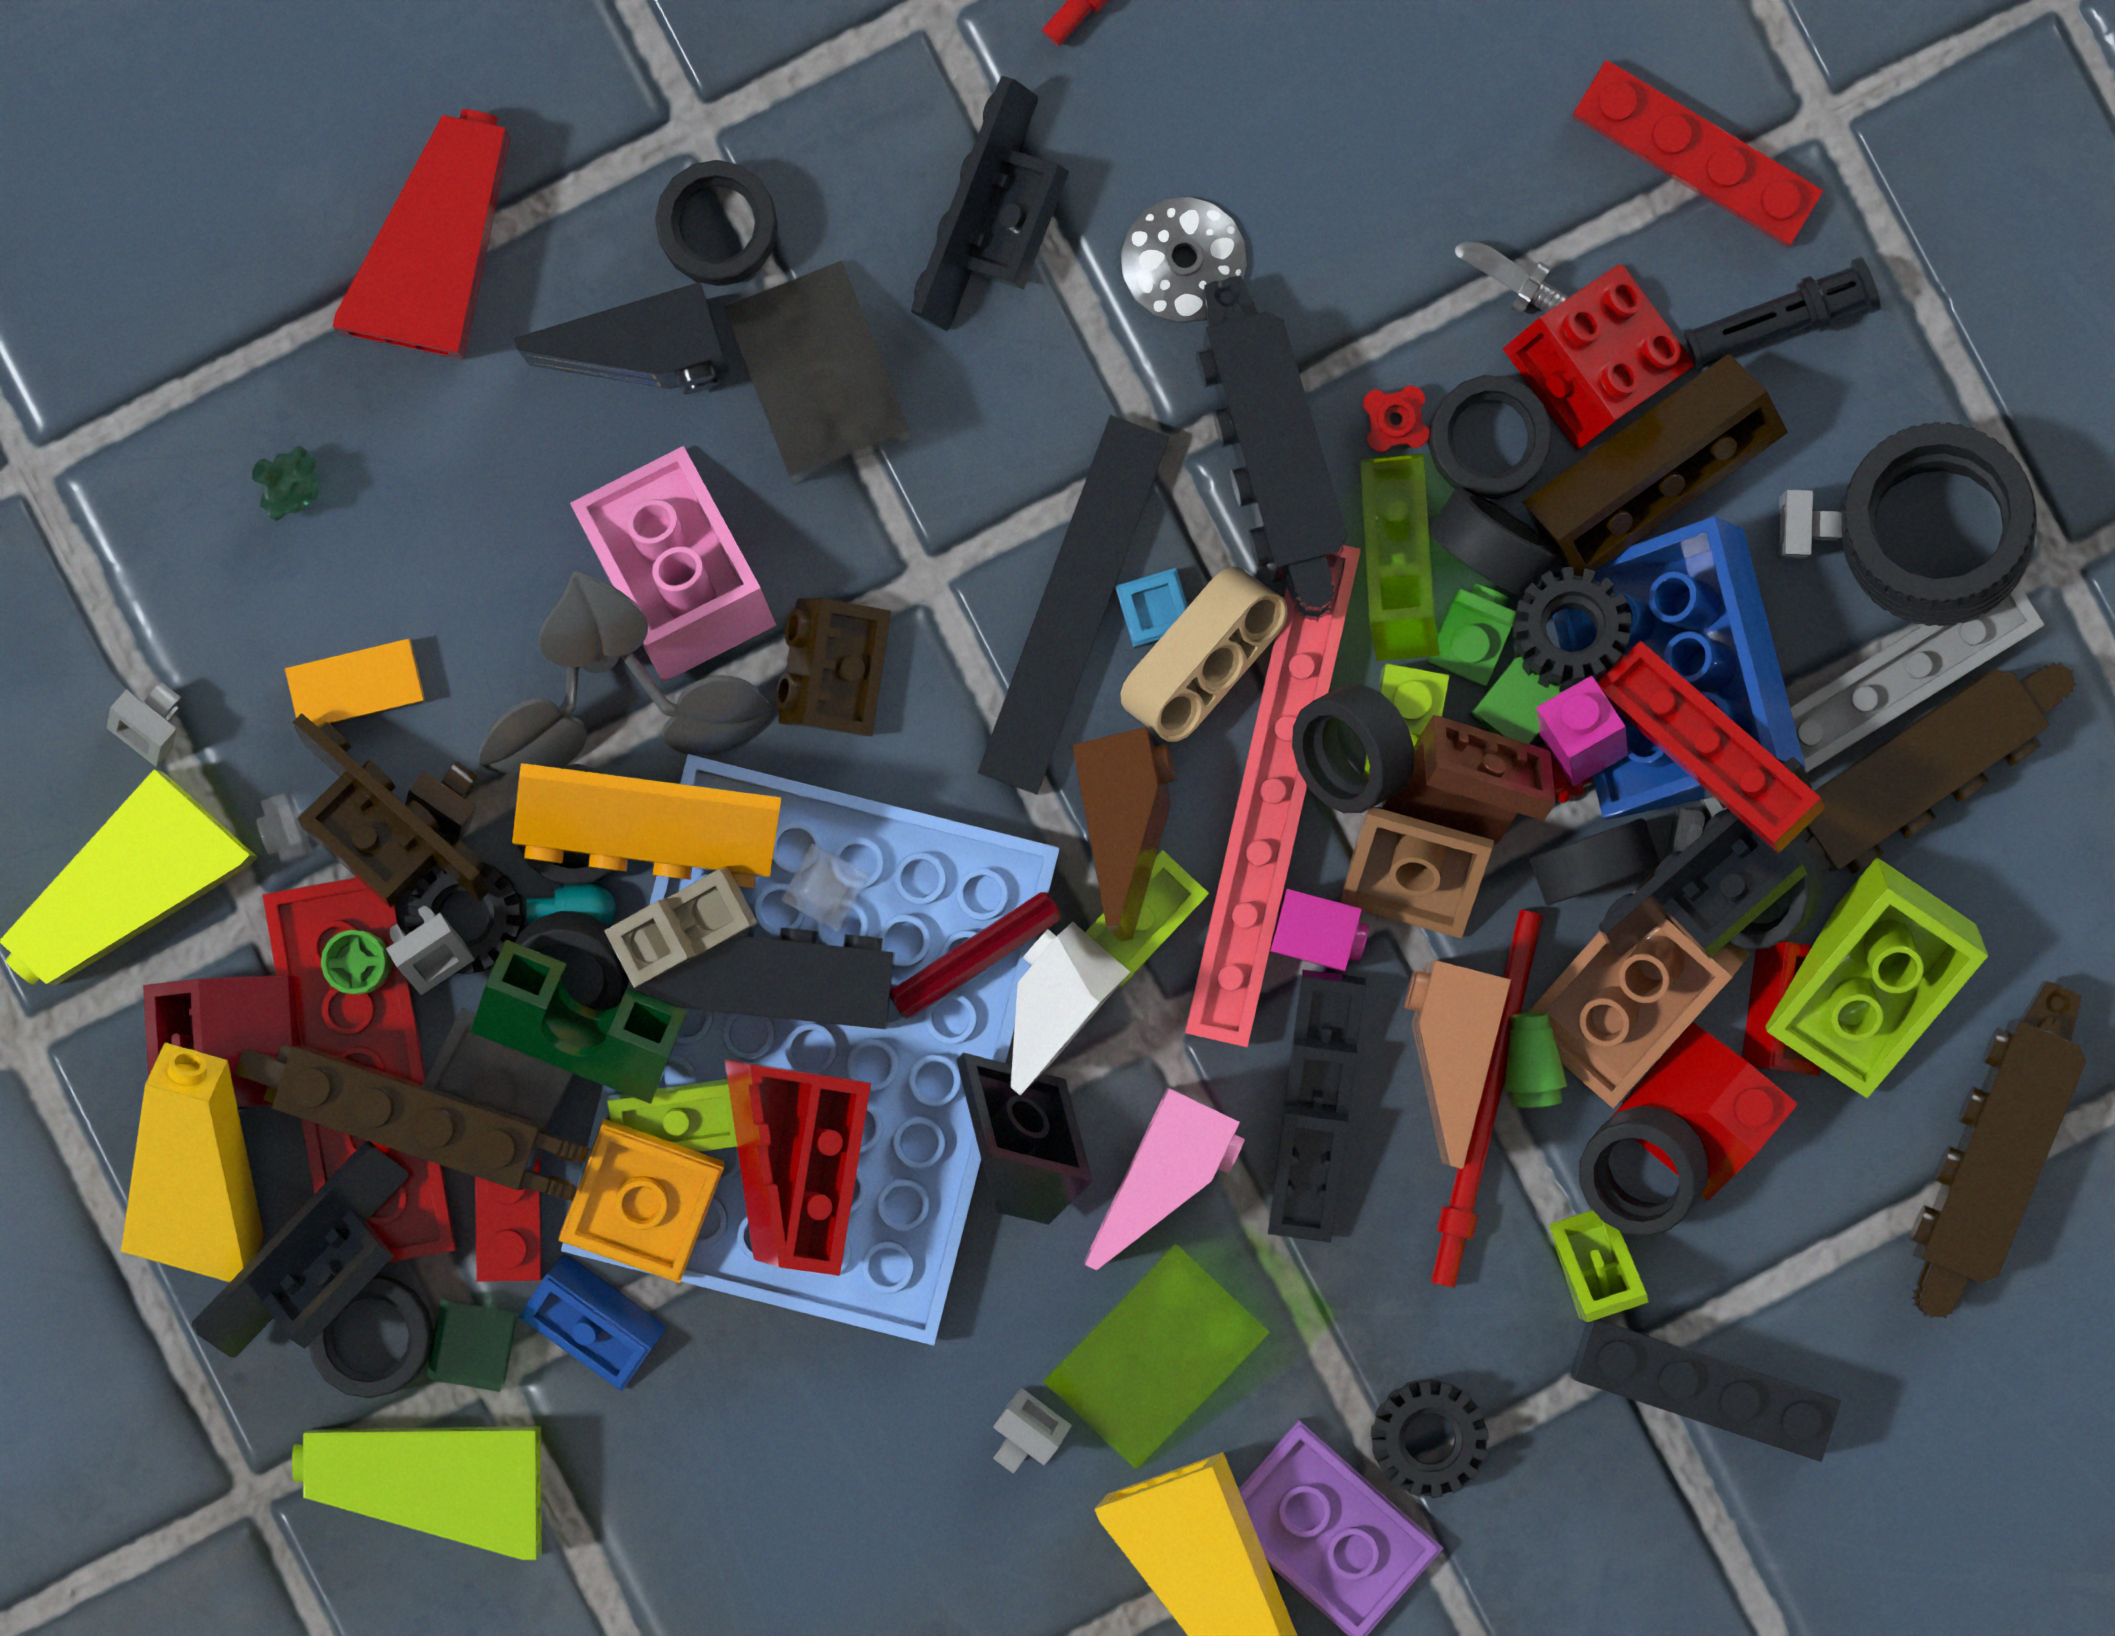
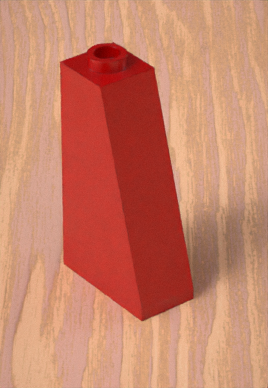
[332,109,511,360]

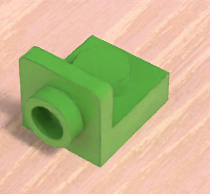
[1427,584,1516,688]

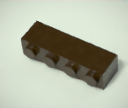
[1522,354,1788,576]

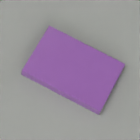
[1238,1419,1443,1636]

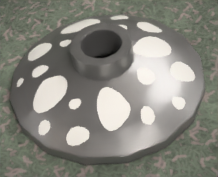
[1121,197,1247,323]

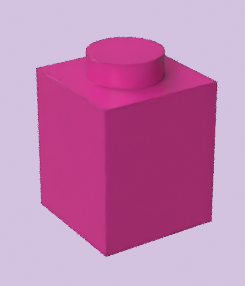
[1536,675,1628,787]
[1269,889,1369,972]

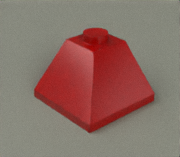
[1609,1022,1798,1201]

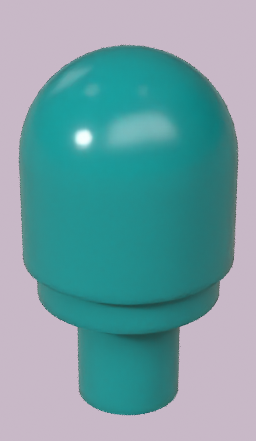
[526,883,616,927]

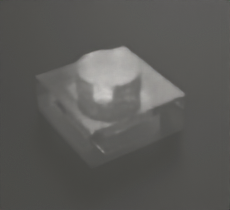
[257,793,314,864]

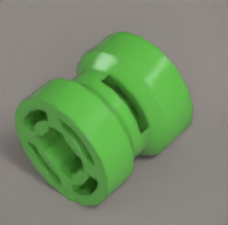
[321,930,392,995]

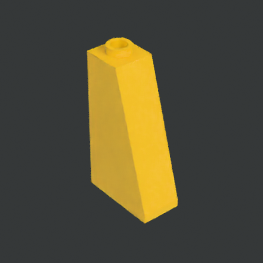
[121,1043,264,1282]
[1095,1452,1297,1636]

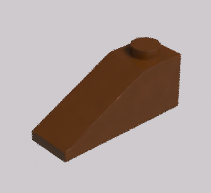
[1072,727,1176,942]

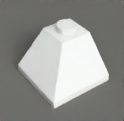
[1011,922,1130,1096]

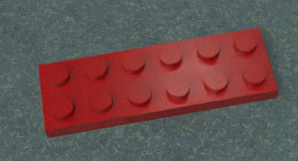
[262,878,457,1262]

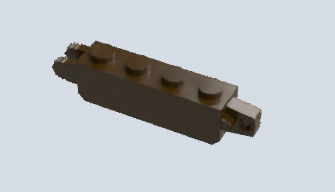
[1797,662,2077,874]
[1910,981,2086,1318]
[235,1044,590,1201]

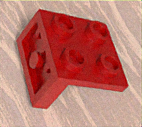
[1502,264,1694,451]

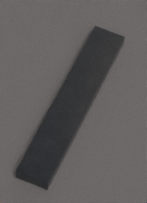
[977,415,1170,795]

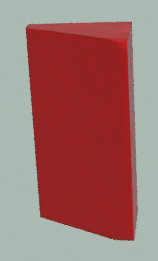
[1742,941,1820,1076]

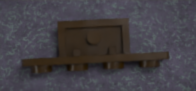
[292,713,489,908]

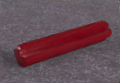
[890,892,1062,1019]

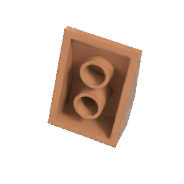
[1527,870,1750,1109]
[1404,960,1511,1169]

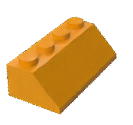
[512,763,781,888]

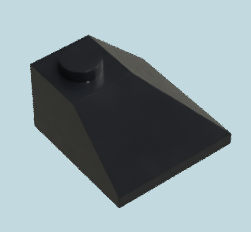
[956,1052,1093,1225]

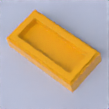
[285,639,426,727]

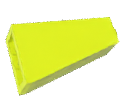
[0,769,258,986]

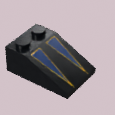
[514,282,730,394]

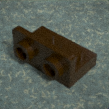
[775,598,891,737]

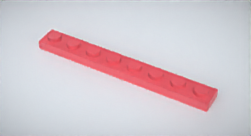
[1185,545,1361,1047]

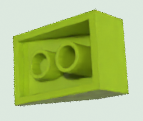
[1765,857,1988,1099]

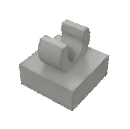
[1778,490,1842,560]
[106,682,181,767]
[386,906,475,995]
[993,1387,1072,1474]

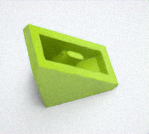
[1549,1210,1649,1323]

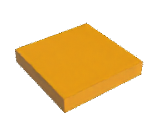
[558,1118,725,1283]

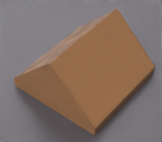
[1339,807,1494,939]

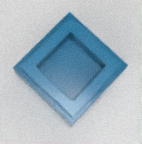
[1115,568,1188,648]

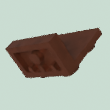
[1382,715,1555,845]

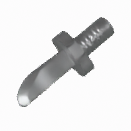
[1455,241,1569,315]

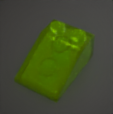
[1043,1242,1270,1469]

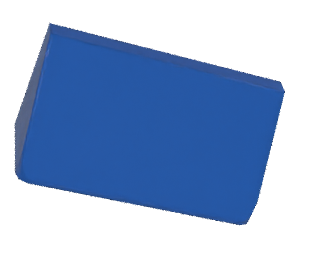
[518,1255,666,1391]

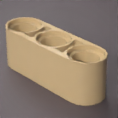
[1120,567,1288,742]

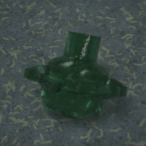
[252,446,318,521]

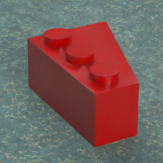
[725,1059,871,1276]

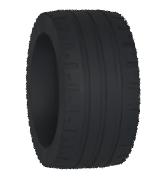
[1842,422,2037,626]

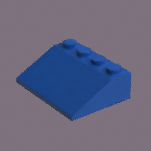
[1552,516,1806,820]

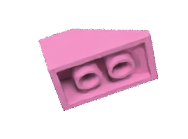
[570,446,776,683]
[1084,1088,1245,1270]

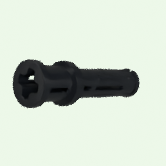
[1684,257,1881,370]

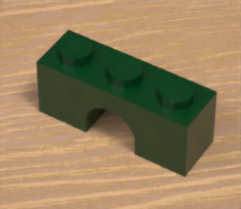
[470,940,688,1104]

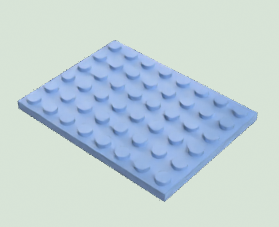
[561,754,1060,1346]

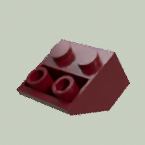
[143,975,298,1110]

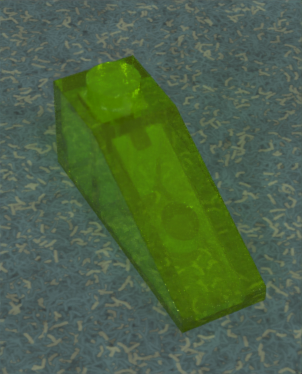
[1360,454,1440,661]

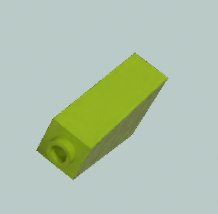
[292,1426,542,1560]

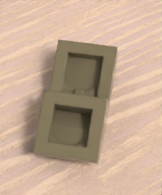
[604,866,758,988]

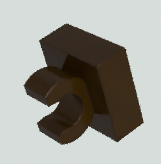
[405,761,478,845]

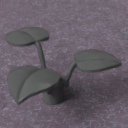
[478,570,774,775]

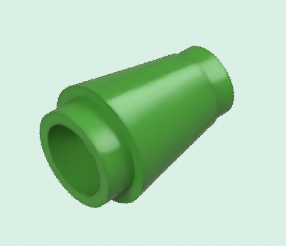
[1504,1012,1568,1108]

